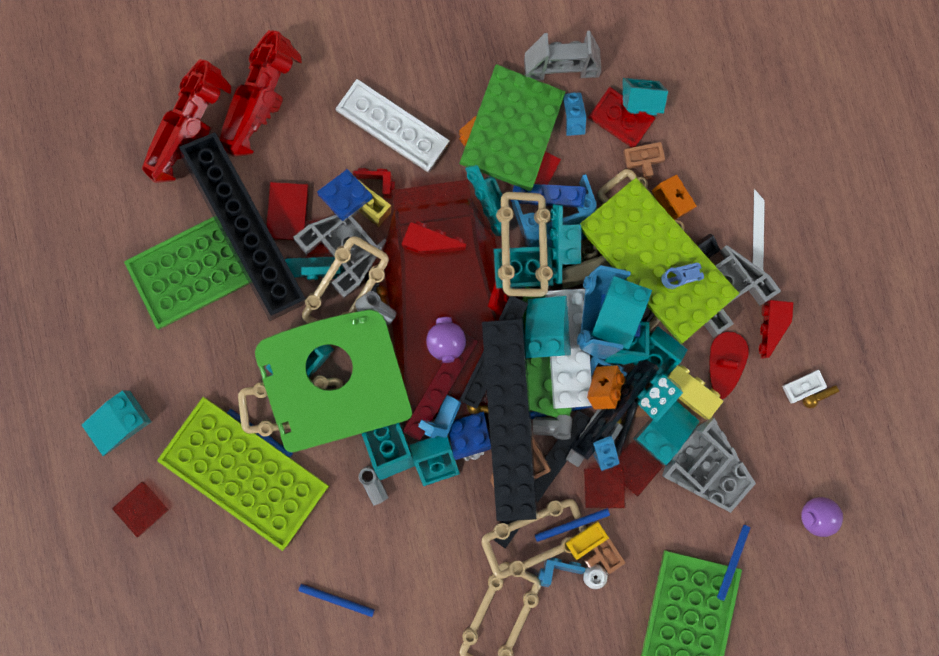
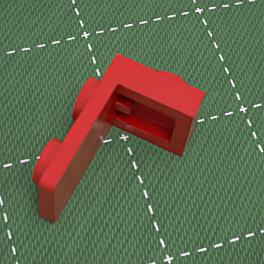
[353,168,395,198]

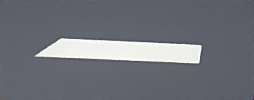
[753,189,764,270]

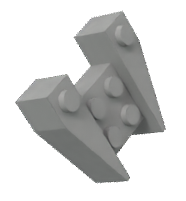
[524,31,602,81]
[293,209,386,299]
[704,245,781,338]

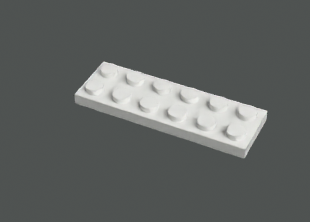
[336,79,450,173]
[545,289,592,409]

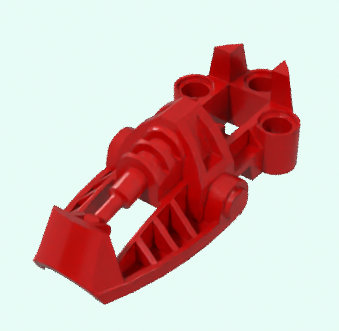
[220,30,302,157]
[142,59,231,183]

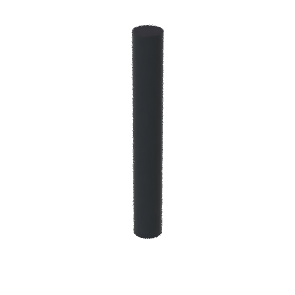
[615,401,638,457]

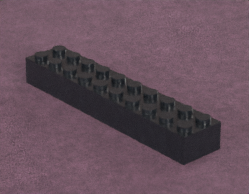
[179,132,306,321]
[482,318,538,521]

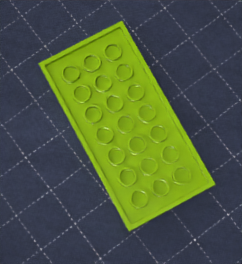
[580,178,740,344]
[157,397,330,551]

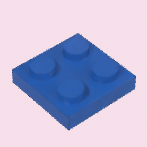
[317,169,373,221]
[449,412,491,460]

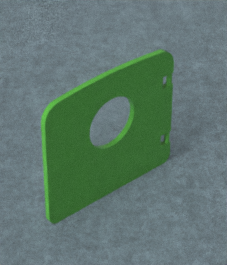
[255,309,412,453]

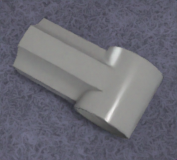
[355,291,397,325]
[533,415,573,440]
[358,466,389,506]

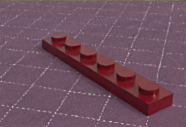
[403,333,478,441]

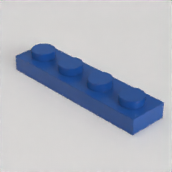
[511,184,586,208]

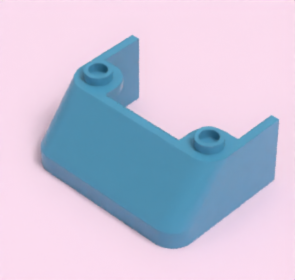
[512,174,597,248]
[577,265,631,359]

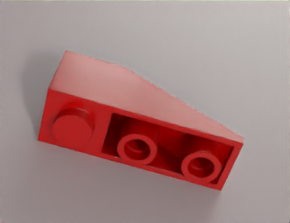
[402,221,467,255]
[759,300,794,359]

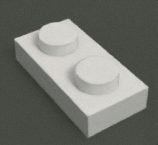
[782,370,827,403]

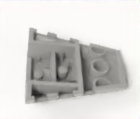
[662,417,756,513]

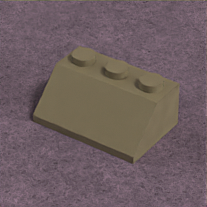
[561,238,613,290]

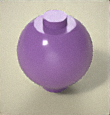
[426,317,466,363]
[801,497,843,537]

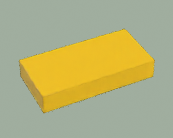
[565,521,609,560]

